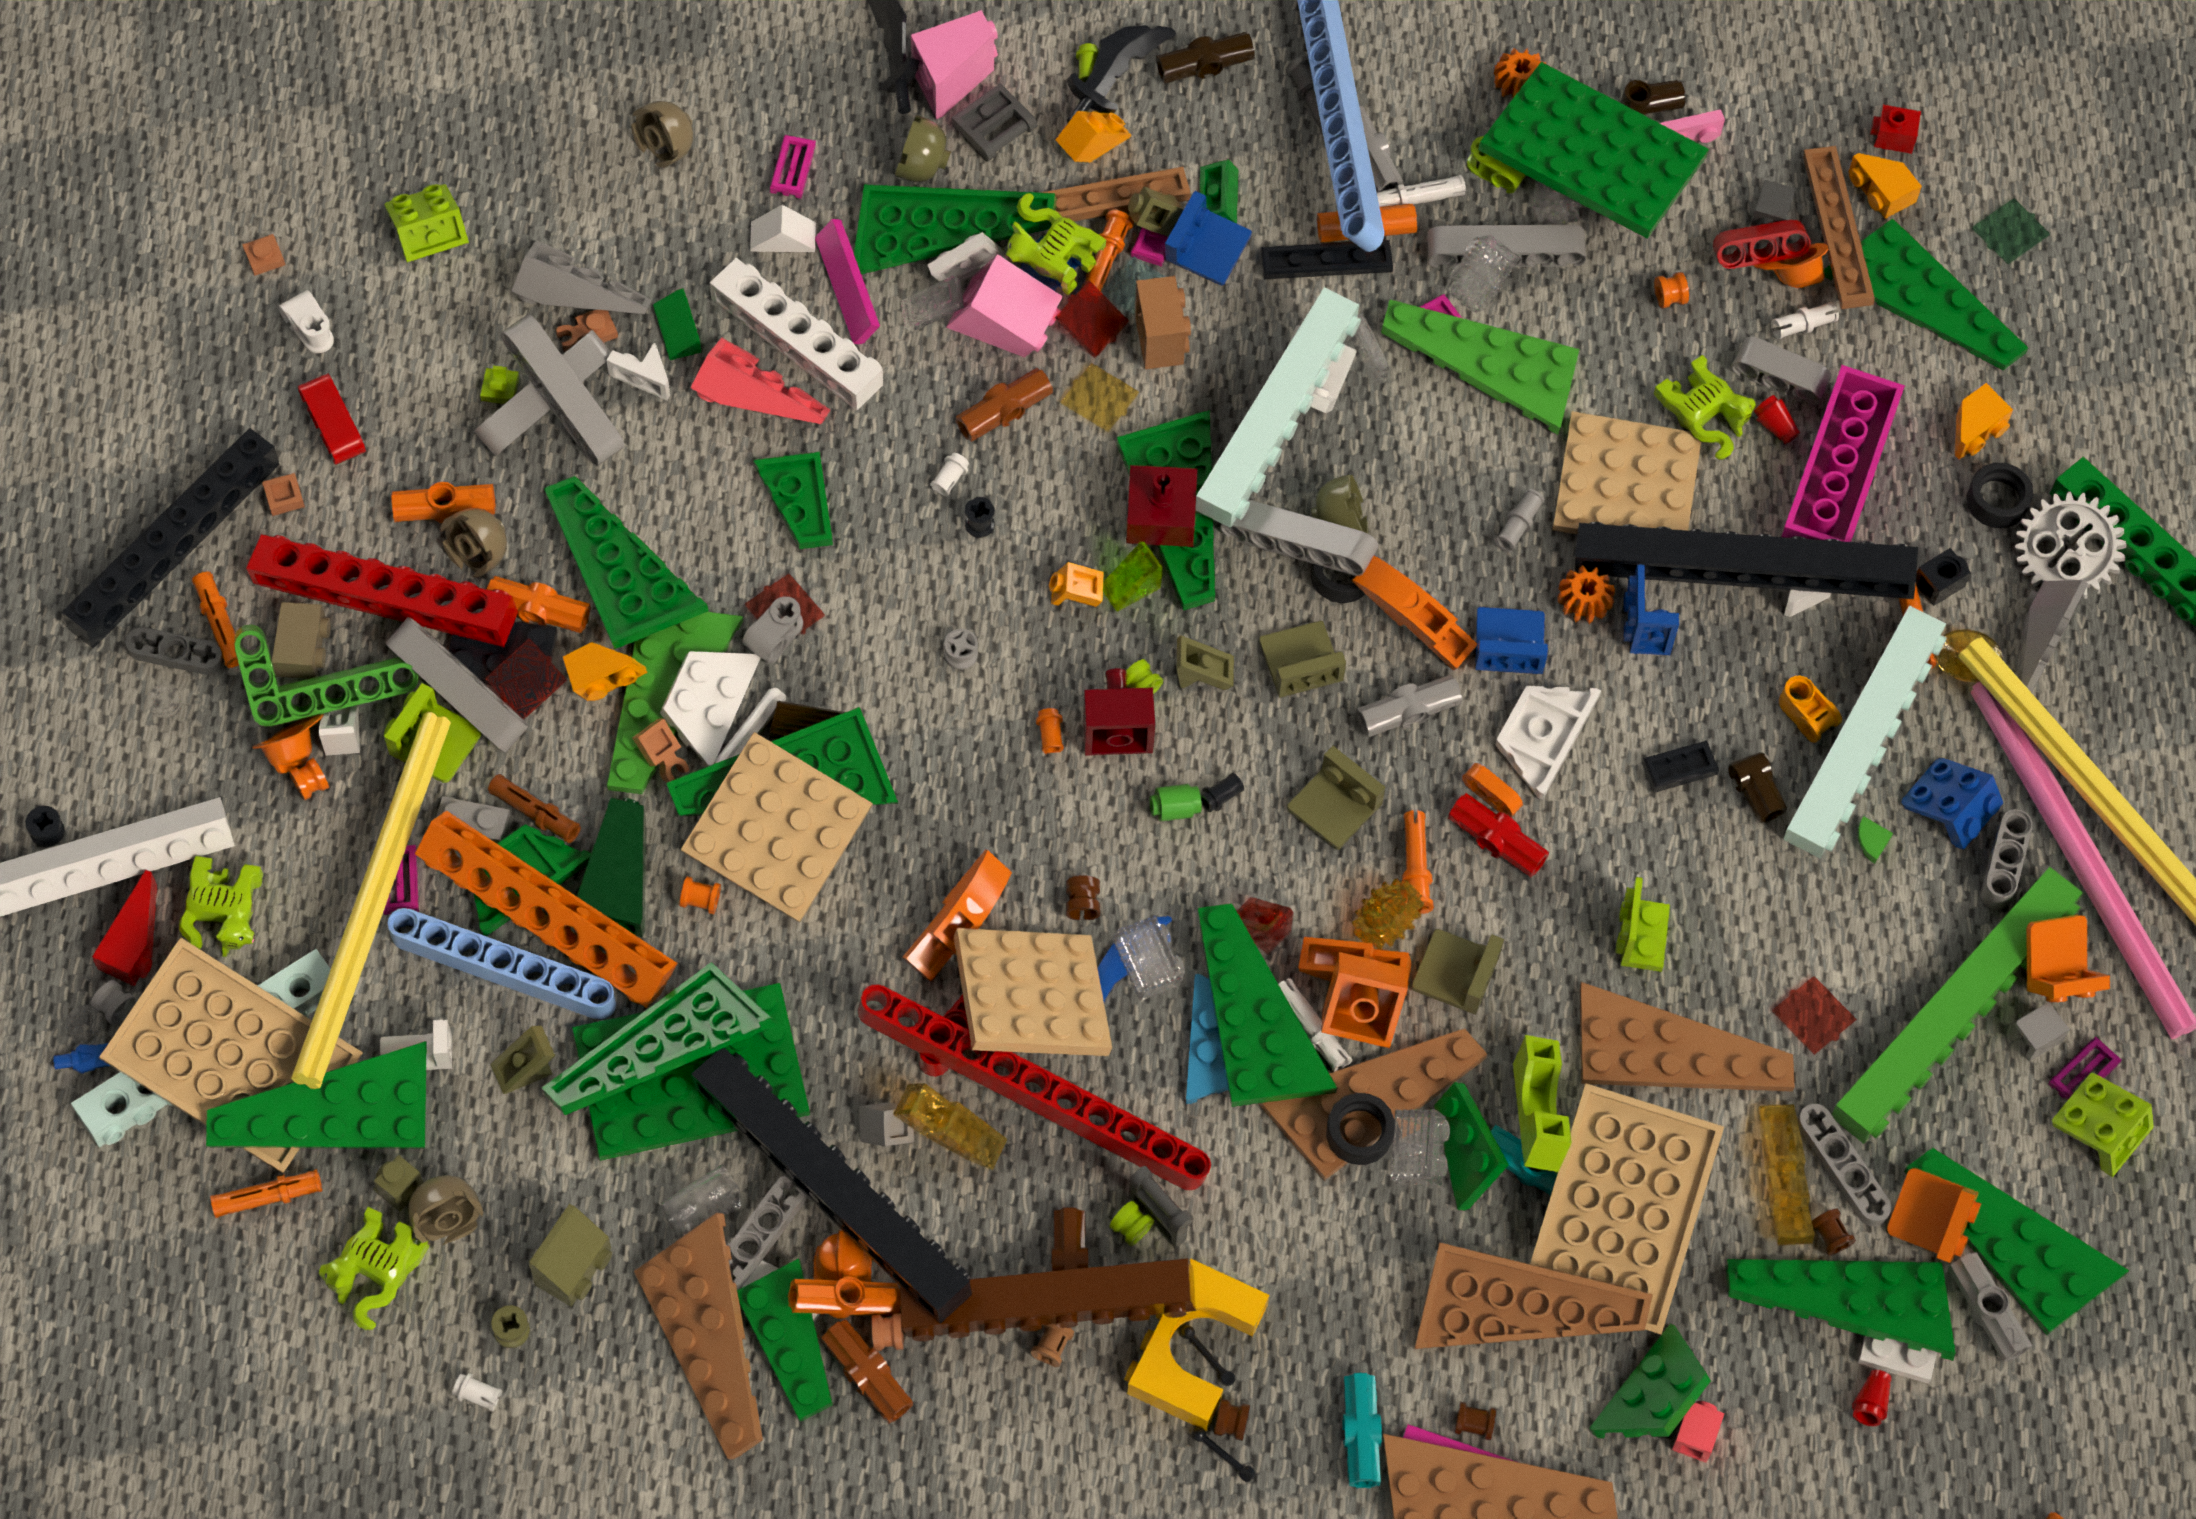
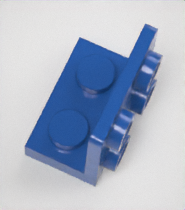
[1165,191,1252,286]
[1623,564,1679,655]
[1475,607,1548,674]

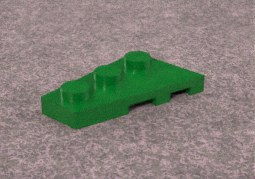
[754,452,833,549]
[1434,1082,1509,1211]

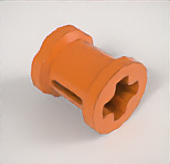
[680,876,721,914]

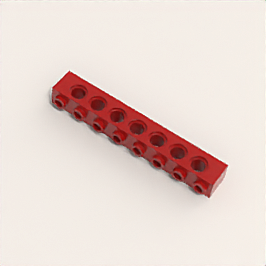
[246,534,518,647]

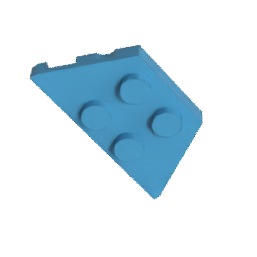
[1186,974,1228,1104]

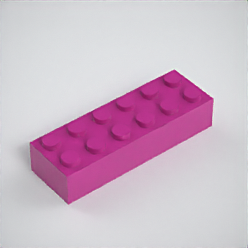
[1781,365,1905,542]

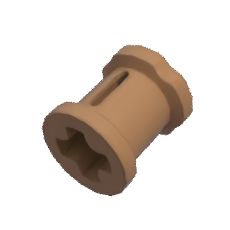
[1030,1324,1074,1367]

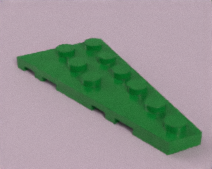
[1824,218,2028,370]
[1116,410,1215,611]
[666,707,898,817]
[1197,903,1337,1107]
[542,962,774,1115]
[206,1041,427,1149]
[1904,1148,2129,1335]

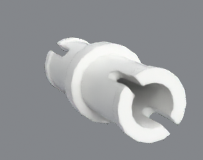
[1771,301,1839,339]

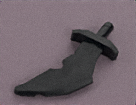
[867,0,920,114]
[1067,25,1176,123]

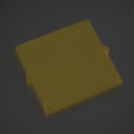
[1061,363,1139,432]

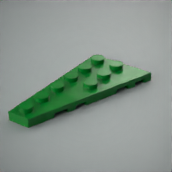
[854,184,1057,275]
[544,476,709,650]
[1726,1259,1956,1361]

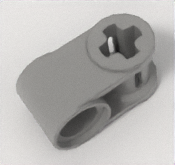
[742,596,803,664]

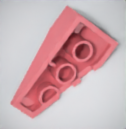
[690,338,830,424]

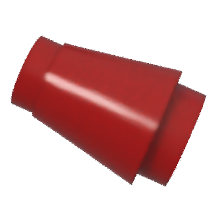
[1754,395,1801,445]
[1852,1369,1892,1426]

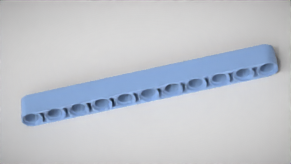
[1297,0,1384,252]

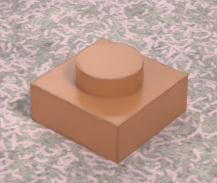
[242,234,285,276]
[262,473,305,516]

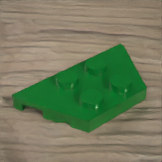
[474,824,591,937]
[1589,1323,1711,1439]

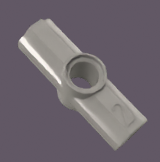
[1359,106,1403,192]
[1357,675,1462,737]
[1948,1252,2032,1362]

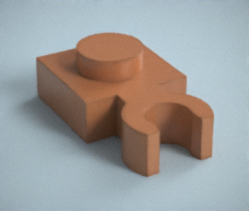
[556,310,618,352]
[632,718,689,783]

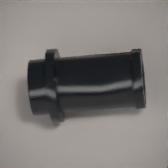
[1200,773,1244,812]

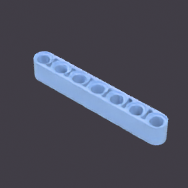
[387,908,616,1020]

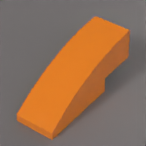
[1298,937,1412,995]

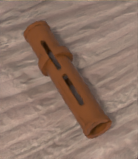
[488,774,581,843]

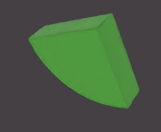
[1857,816,1893,864]

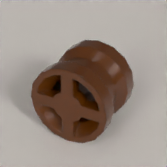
[1214,1399,1250,1441]

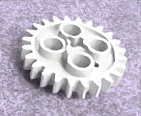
[2015,492,2126,599]

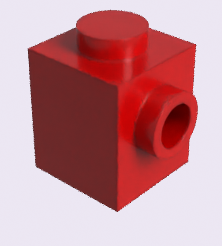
[1870,104,1921,154]

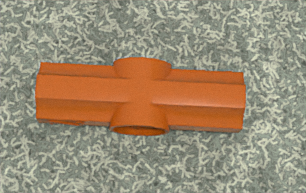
[1317,204,1417,243]
[391,482,496,523]
[487,576,591,633]
[788,1276,901,1319]

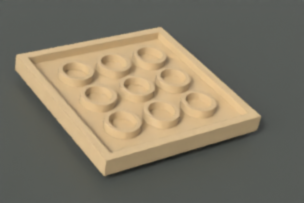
[1552,411,1701,534]
[681,732,873,923]
[954,928,1112,1056]

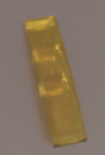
[1758,1104,1814,1245]

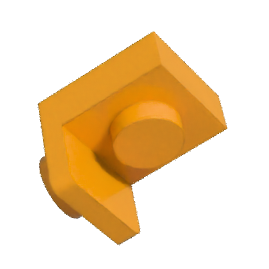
[1049,562,1104,607]

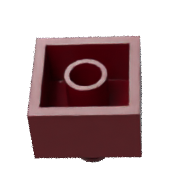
[1126,465,1197,547]
[1083,668,1155,756]

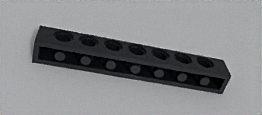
[62,428,280,648]

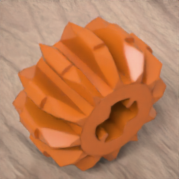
[1494,48,1546,98]
[1557,565,1615,624]

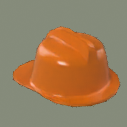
[1752,243,1829,288]
[253,714,324,774]
[813,1230,872,1303]

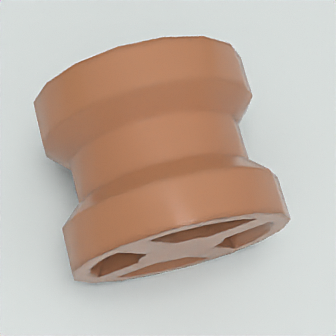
[872,1313,904,1351]

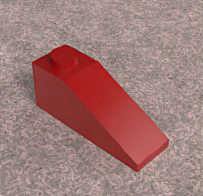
[92,870,157,986]

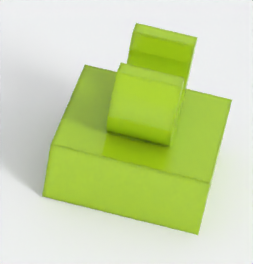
[480,365,520,404]

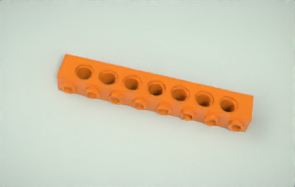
[415,810,678,1008]

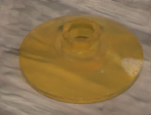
[1934,630,2003,682]

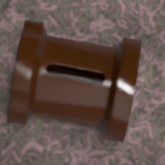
[1811,1208,1856,1256]
[1454,1401,1496,1441]

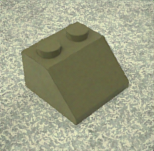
[529,1203,612,1307]

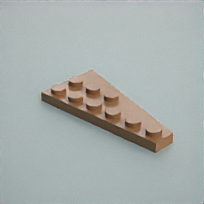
[1580,982,1795,1091]
[1258,1028,1488,1181]
[634,1213,763,1459]
[1415,1243,1653,1349]
[1382,1434,1618,1519]

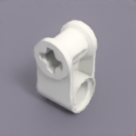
[278,290,334,353]

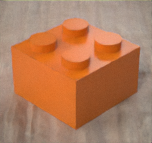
[1321,952,1408,1048]

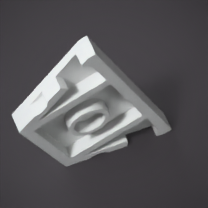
[660,651,761,768]
[1495,686,1601,800]

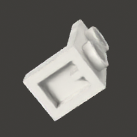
[380,1020,452,1070]

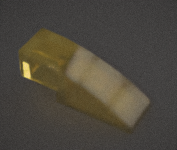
[893,1083,1007,1170]

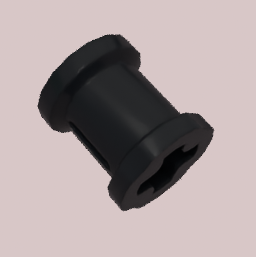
[965,497,995,538]

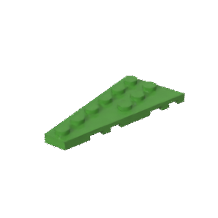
[1381,300,1580,435]
[607,612,743,794]

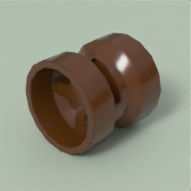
[1066,875,1100,920]

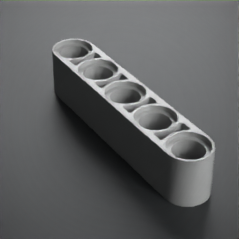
[1427,225,1587,268]
[500,314,625,466]
[474,330,611,457]
[1220,499,1379,576]
[386,617,529,752]

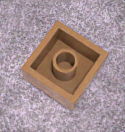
[1134,276,1191,369]

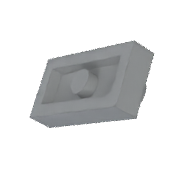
[436,796,510,843]

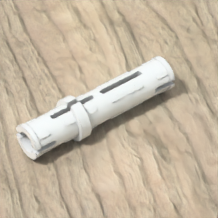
[1377,175,1466,207]
[1278,978,1352,1072]

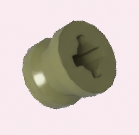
[491,1305,530,1348]

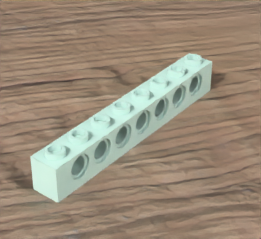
[71,949,331,1147]

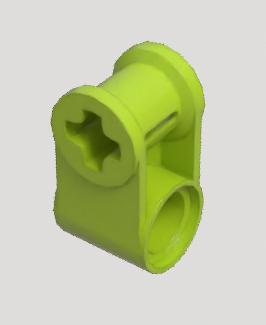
[1467,136,1526,194]

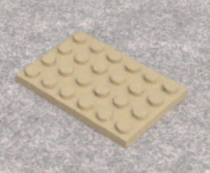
[99,938,363,1174]
[1530,1083,1724,1335]

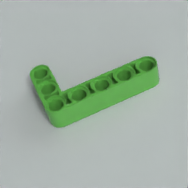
[234,624,418,726]

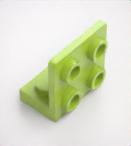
[384,184,469,262]
[1615,877,1670,972]
[2052,1073,2154,1177]

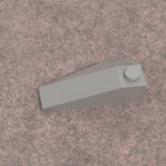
[511,240,652,314]

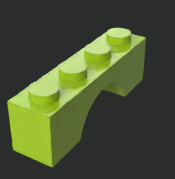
[1513,1035,1572,1172]

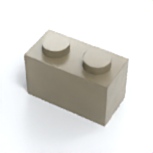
[272,602,331,679]

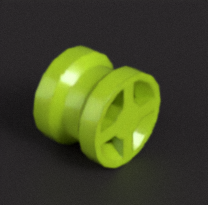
[1126,659,1164,694]
[1109,1201,1154,1246]

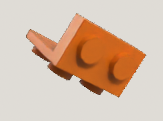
[2026,915,2110,1002]
[1887,1168,1981,1263]

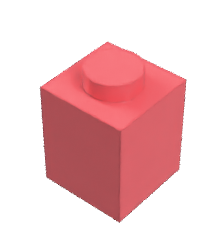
[1672,1401,1725,1463]

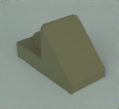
[1176,635,1234,690]
[490,1026,555,1094]

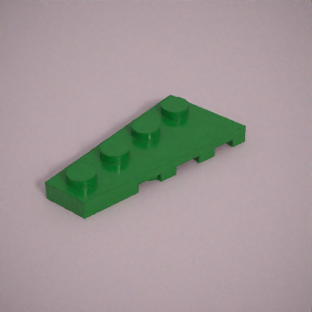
[737,1258,833,1422]

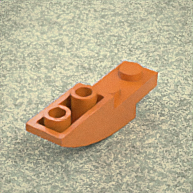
[1351,555,1478,670]
[902,849,1012,981]

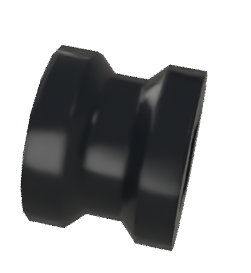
[25,806,65,847]

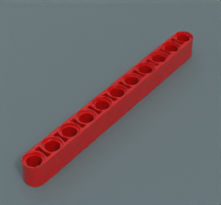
[857,984,1211,1190]

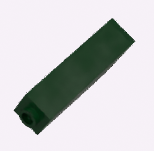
[577,798,646,937]

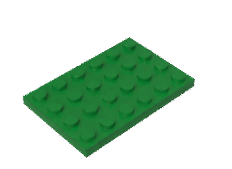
[1478,62,1709,239]
[572,983,810,1161]

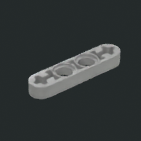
[1798,1104,1891,1226]
[728,1175,806,1290]

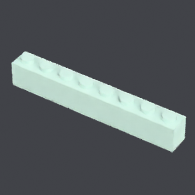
[1196,287,1361,528]
[1783,605,1947,858]

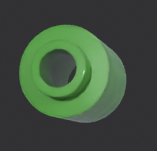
[1149,784,1202,822]

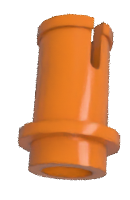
[1036,708,1064,754]

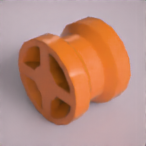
[1654,272,1689,309]
[289,758,329,801]

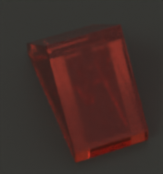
[1237,897,1294,955]

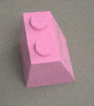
[911,10,998,119]
[946,254,1063,358]

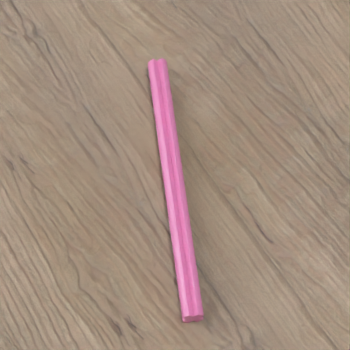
[1970,681,2196,1039]

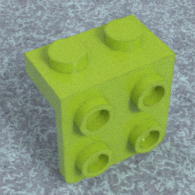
[384,683,482,783]

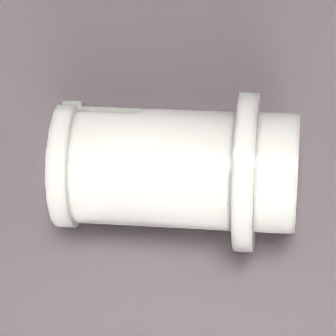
[930,453,969,497]
[452,1373,502,1412]

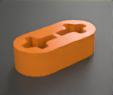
[1462,763,1523,817]

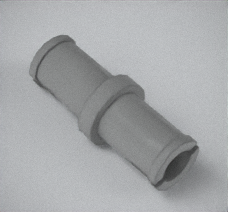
[1495,489,1544,552]

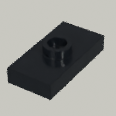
[1642,740,1719,793]

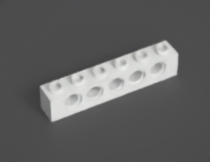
[710,258,883,410]

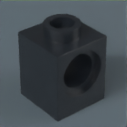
[1916,548,1971,606]

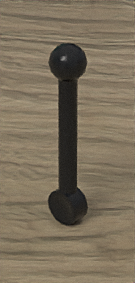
[1181,1325,1235,1386]
[1192,1427,1255,1482]

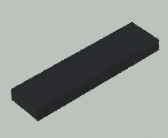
[1261,240,1393,280]

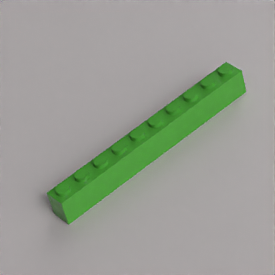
[1831,867,2083,1144]

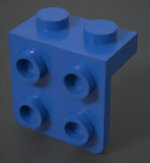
[1901,758,2003,850]

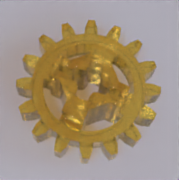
[1352,878,1424,950]

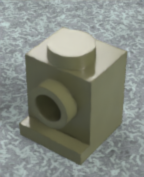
[1128,187,1184,237]
[373,1155,423,1212]

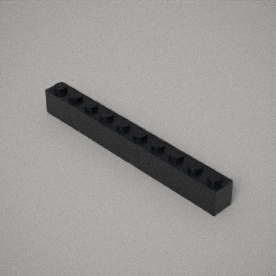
[1575,522,1918,599]
[691,1048,972,1324]

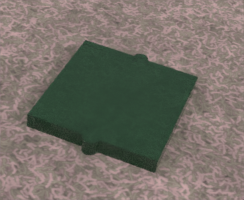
[1972,198,2050,265]

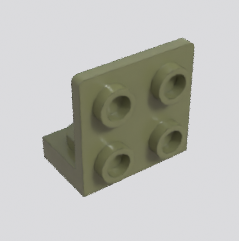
[1259,621,1346,698]
[1287,746,1386,850]
[1411,929,1505,1015]

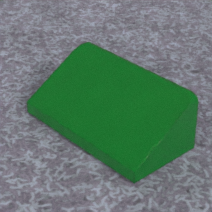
[1199,159,1239,223]
[653,288,702,360]

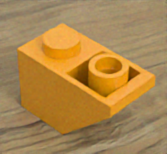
[1055,111,1132,163]
[1848,153,1922,219]
[1955,383,2013,460]
[563,642,647,701]

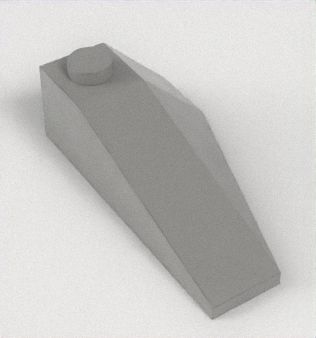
[2017,580,2088,693]

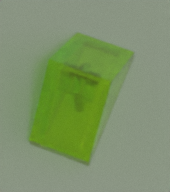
[1103,542,1163,611]

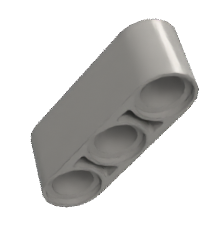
[1731,337,1831,406]
[1980,809,2033,910]

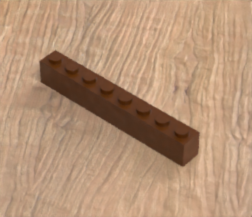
[900,1258,1196,1341]

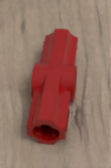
[1448,793,1549,878]

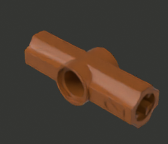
[955,368,1053,442]
[821,1319,913,1424]

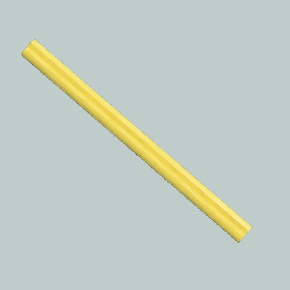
[1958,637,2196,926]
[291,712,451,1089]

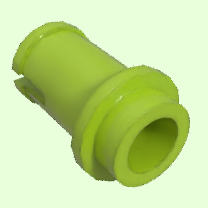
[1076,43,1099,82]

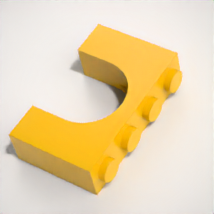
[1124,1259,1270,1431]

